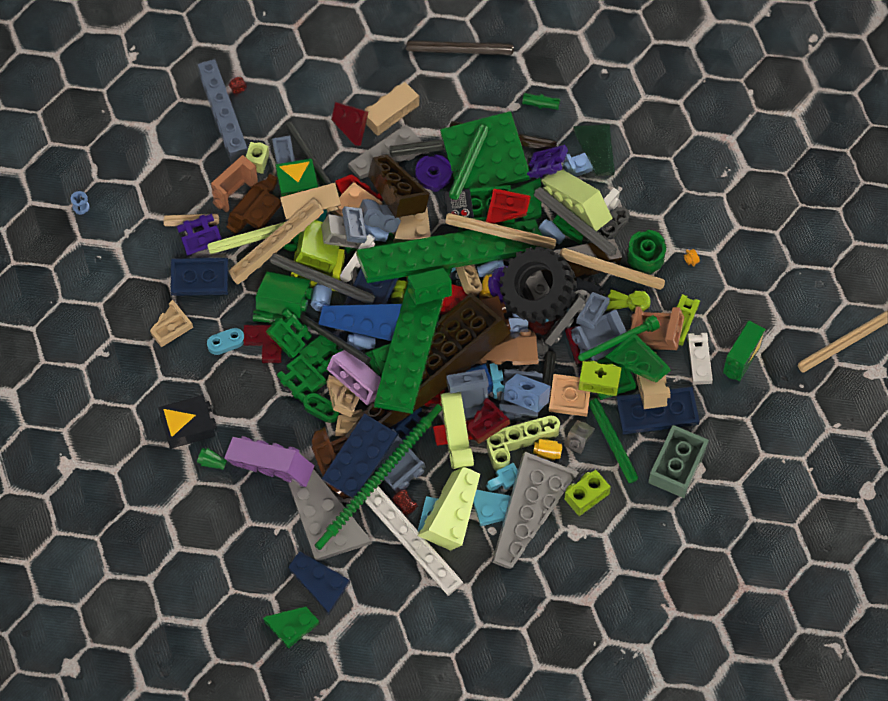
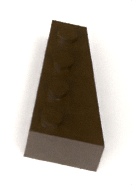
[368,155,430,218]
[541,239,622,289]

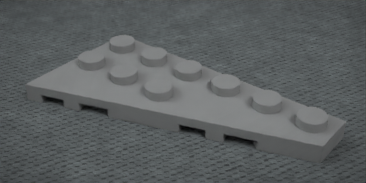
[288,452,372,561]
[492,452,579,569]

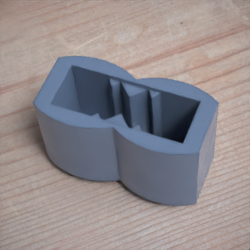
[359,199,401,233]

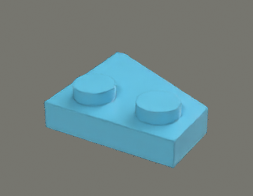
[473,490,511,527]

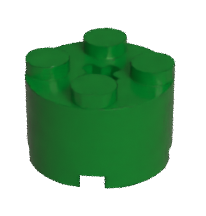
[627,230,666,275]

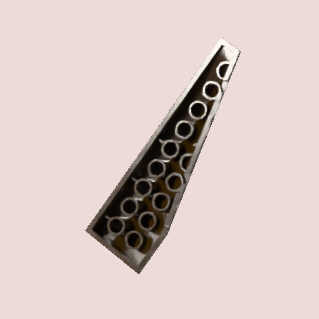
[345,293,511,438]

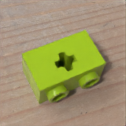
[578,361,621,396]

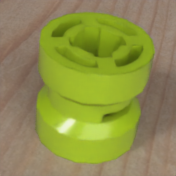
[390,280,408,304]

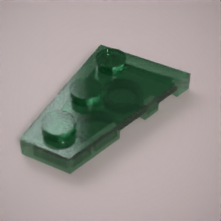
[573,124,615,176]

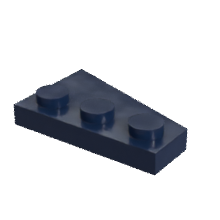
[289,551,350,615]

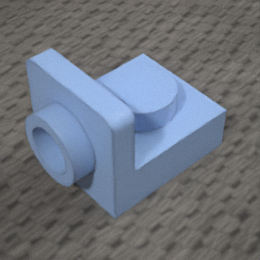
[563,153,593,177]

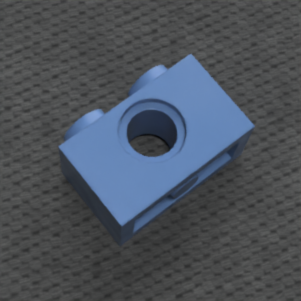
[504,373,551,413]

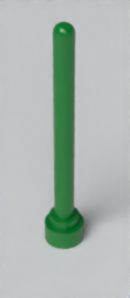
[578,315,660,361]

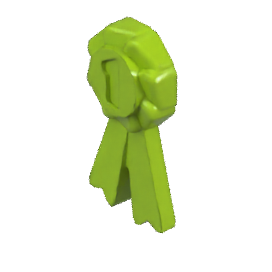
[606,290,651,312]

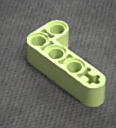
[441,392,474,469]
[486,416,560,471]

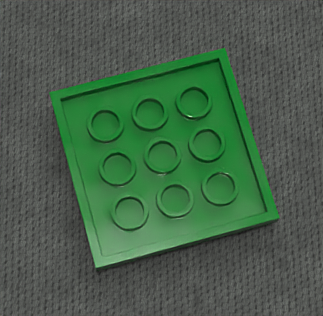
[440,111,531,189]

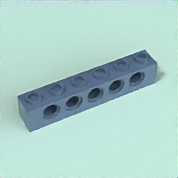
[198,59,248,164]

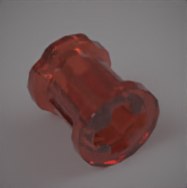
[392,489,418,516]

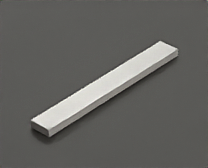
[364,478,463,596]

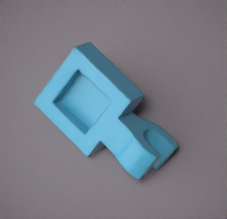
[489,363,505,399]
[486,463,518,492]

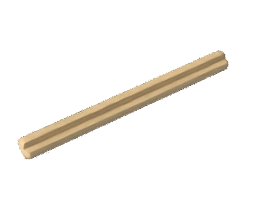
[445,213,556,249]
[560,248,665,290]
[797,310,888,372]

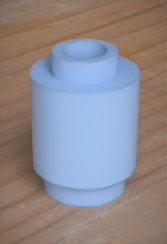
[311,283,332,312]

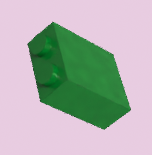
[256,272,313,318]

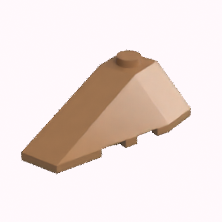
[476,329,538,365]

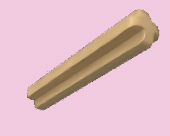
[163,214,219,226]

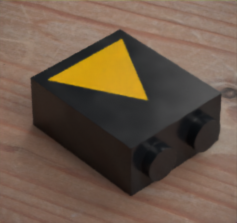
[158,395,217,449]

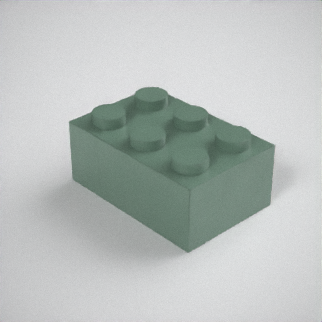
[648,425,709,498]

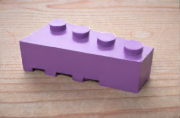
[224,436,314,487]

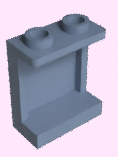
[571,310,626,361]
[499,368,543,422]
[446,369,489,421]
[376,429,426,493]

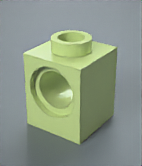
[246,142,269,174]

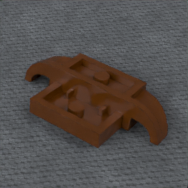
[226,174,282,234]
[311,427,349,499]

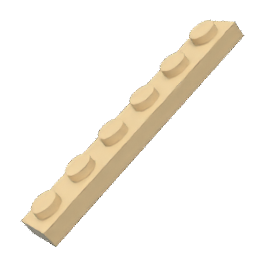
[228,198,324,284]

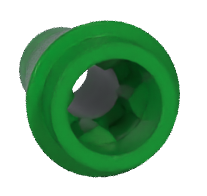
[197,448,227,470]

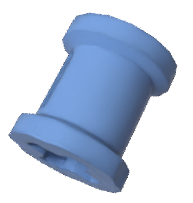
[71,191,89,215]

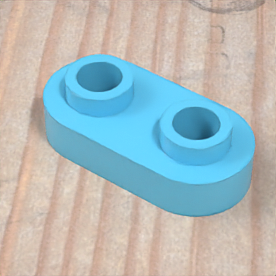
[207,328,244,355]

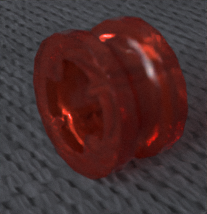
[228,76,247,94]

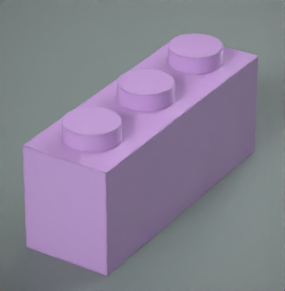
[327,350,381,405]

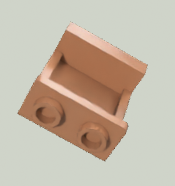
[211,155,258,212]
[628,307,685,350]

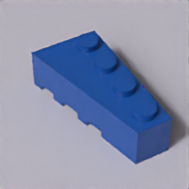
[319,304,402,341]

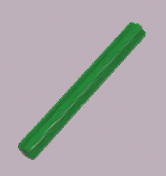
[449,124,488,200]
[589,398,638,483]

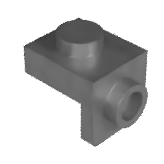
[564,420,595,454]

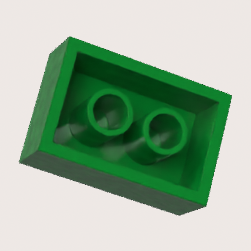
[458,185,515,232]

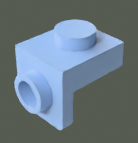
[508,314,528,335]

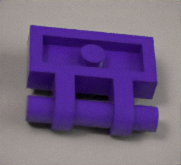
[527,145,568,178]
[176,214,222,256]

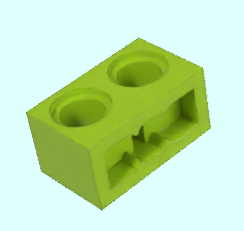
[564,470,611,516]

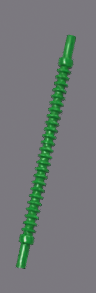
[314,404,442,550]

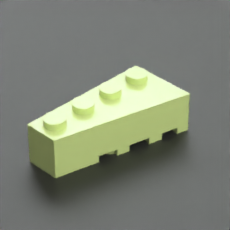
[541,169,613,231]
[417,467,480,551]

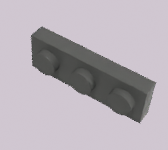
[544,292,585,346]

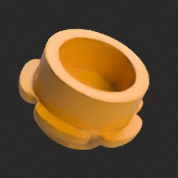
[684,249,700,267]

